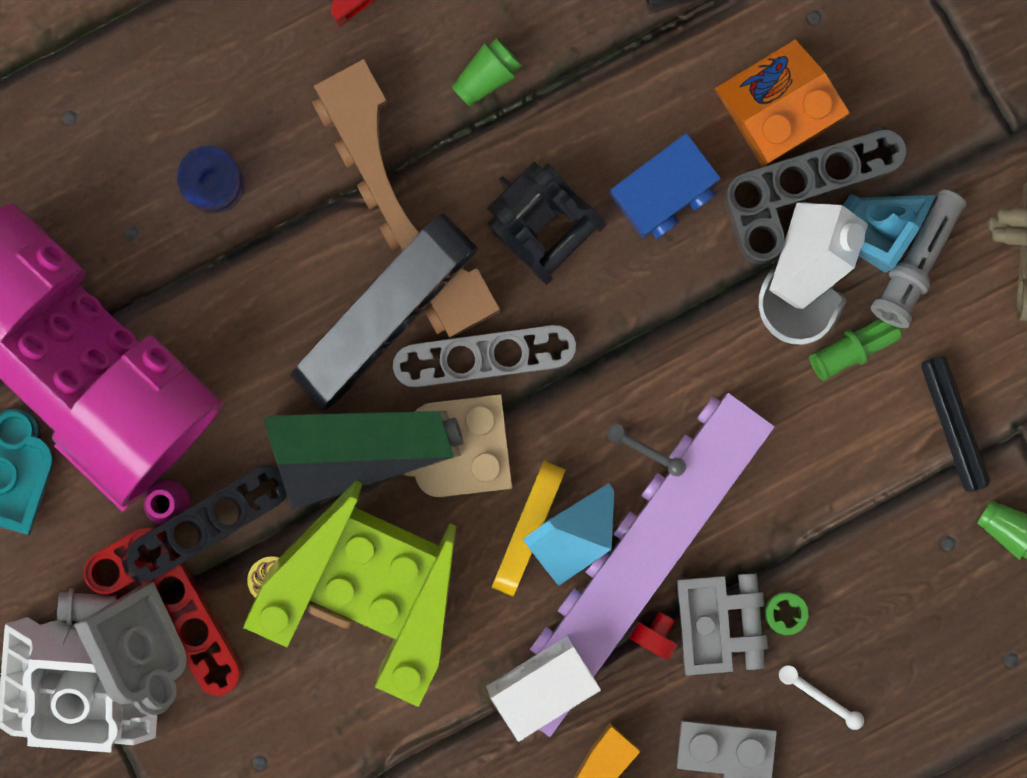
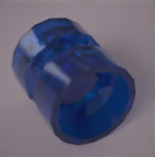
[177,146,244,214]

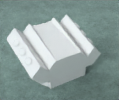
[0,617,157,752]

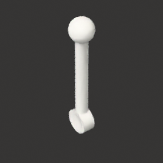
[779,665,864,730]

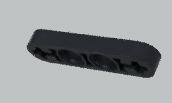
[122,465,287,583]

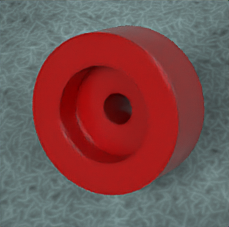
[628,612,679,661]

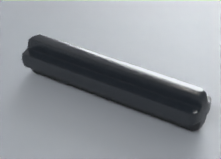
[921,356,990,492]

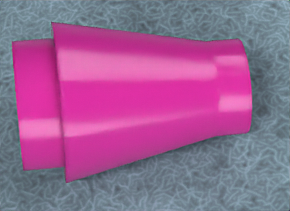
[143,480,191,526]

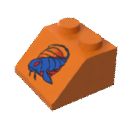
[715,39,850,167]

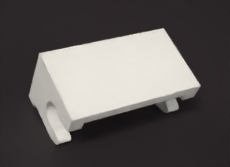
[486,636,601,742]

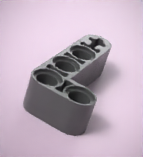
[724,130,907,264]

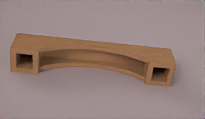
[312,59,500,339]

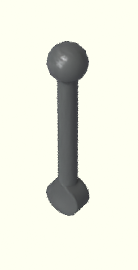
[608,424,686,476]

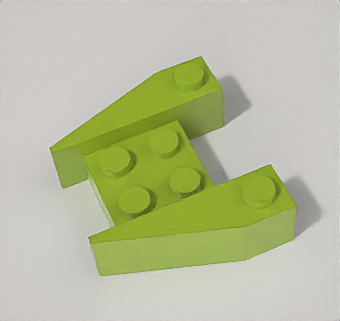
[243,480,456,707]

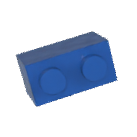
[609,133,721,240]

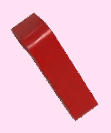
[84,527,243,696]

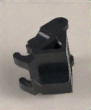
[487,162,607,286]

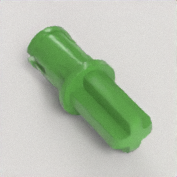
[809,319,902,382]

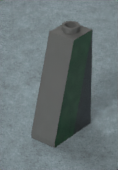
[263,411,464,510]

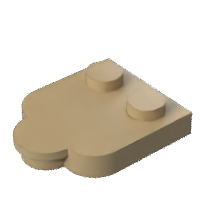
[404,395,512,497]

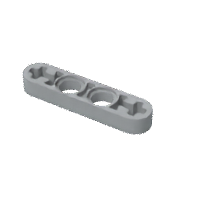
[393,325,576,388]

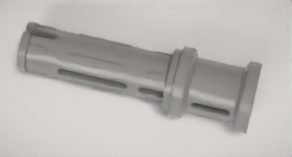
[871,190,967,328]

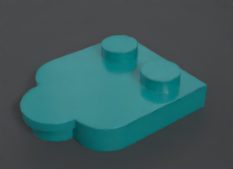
[0,408,54,536]

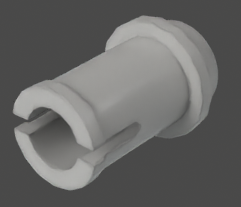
[57,588,117,626]

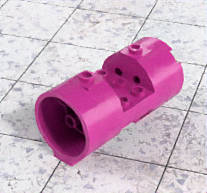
[0,203,224,512]

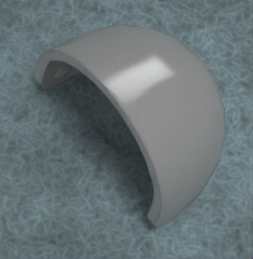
[759,269,847,345]

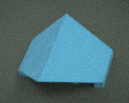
[843,193,936,273]
[523,483,614,586]

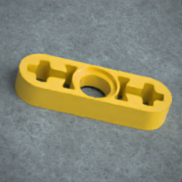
[491,461,566,596]

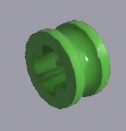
[764,592,809,635]

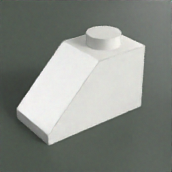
[769,203,868,309]

